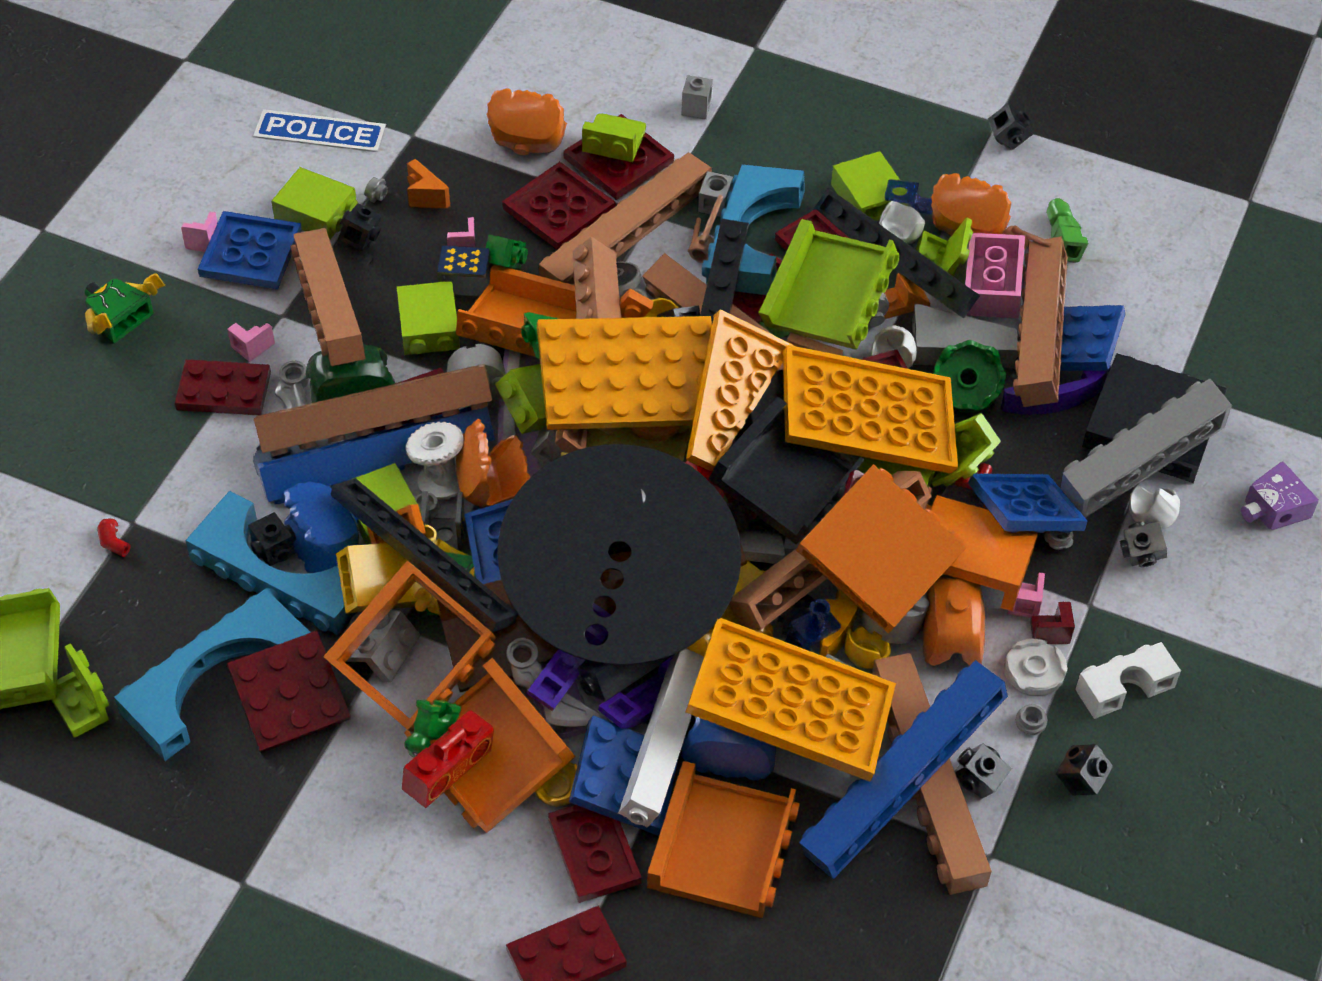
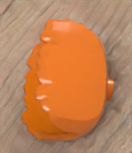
[486,88,567,155]
[931,173,1011,236]
[456,419,530,508]
[922,577,985,666]

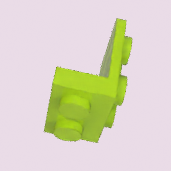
[582,113,646,162]
[916,217,973,276]
[931,413,1001,487]
[51,643,109,738]

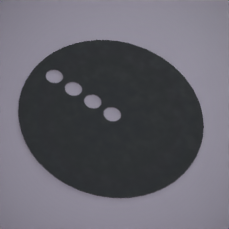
[498,444,741,665]

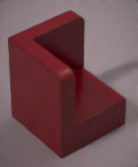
[1030,602,1075,644]

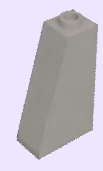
[912,304,1019,369]

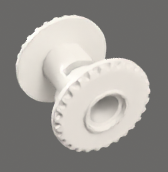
[406,421,464,500]

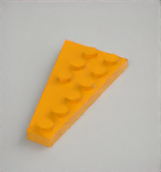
[686,309,794,472]

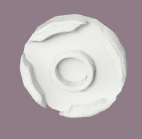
[1004,639,1067,696]

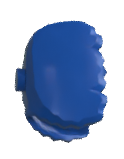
[283,481,359,573]
[681,715,776,781]

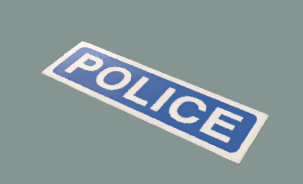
[253,109,386,151]

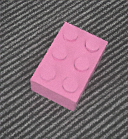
[965,233,1025,319]

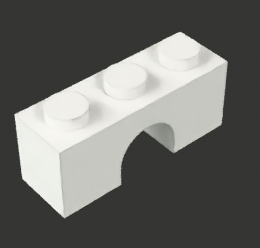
[1075,642,1181,719]

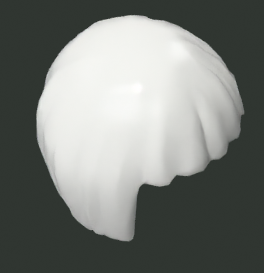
[879,201,925,245]
[871,325,917,368]
[1129,485,1180,530]

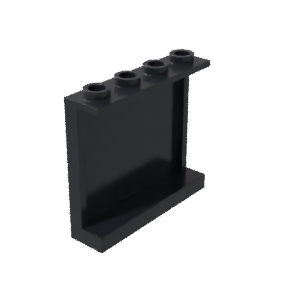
[1082,353,1227,483]
[708,397,864,545]

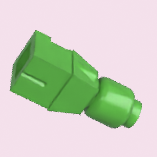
[1046,198,1089,262]

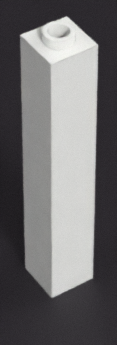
[618,648,704,827]

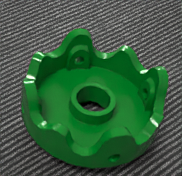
[933,340,1006,413]

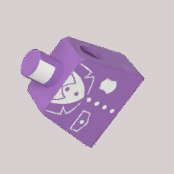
[1241,461,1319,530]

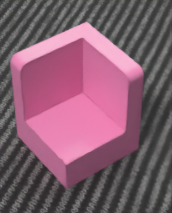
[181,212,218,252]
[447,217,475,248]
[227,323,275,362]
[1007,573,1045,618]

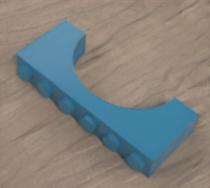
[702,165,805,295]
[185,491,356,635]
[114,589,311,761]

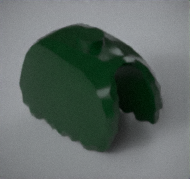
[305,344,395,403]

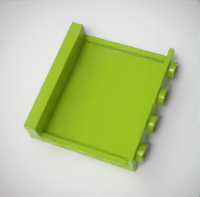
[759,219,899,350]
[0,588,60,709]

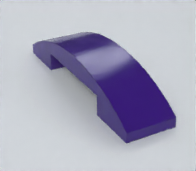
[1001,366,1111,415]
[526,603,611,712]
[598,656,674,729]

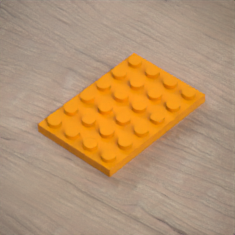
[537,316,712,430]
[783,345,958,474]
[685,618,896,782]

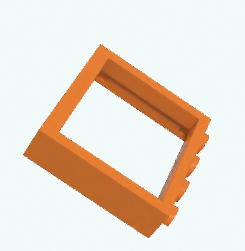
[323,561,497,733]

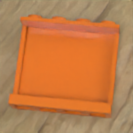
[456,264,577,357]
[796,464,967,634]
[926,495,1038,611]
[404,658,576,833]
[647,761,800,918]

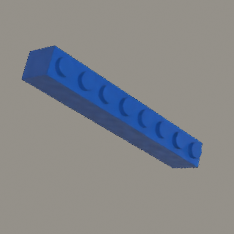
[256,406,495,504]
[799,660,1008,879]

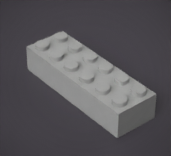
[1061,379,1232,518]

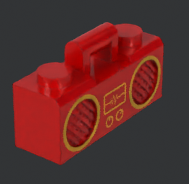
[402,709,494,808]

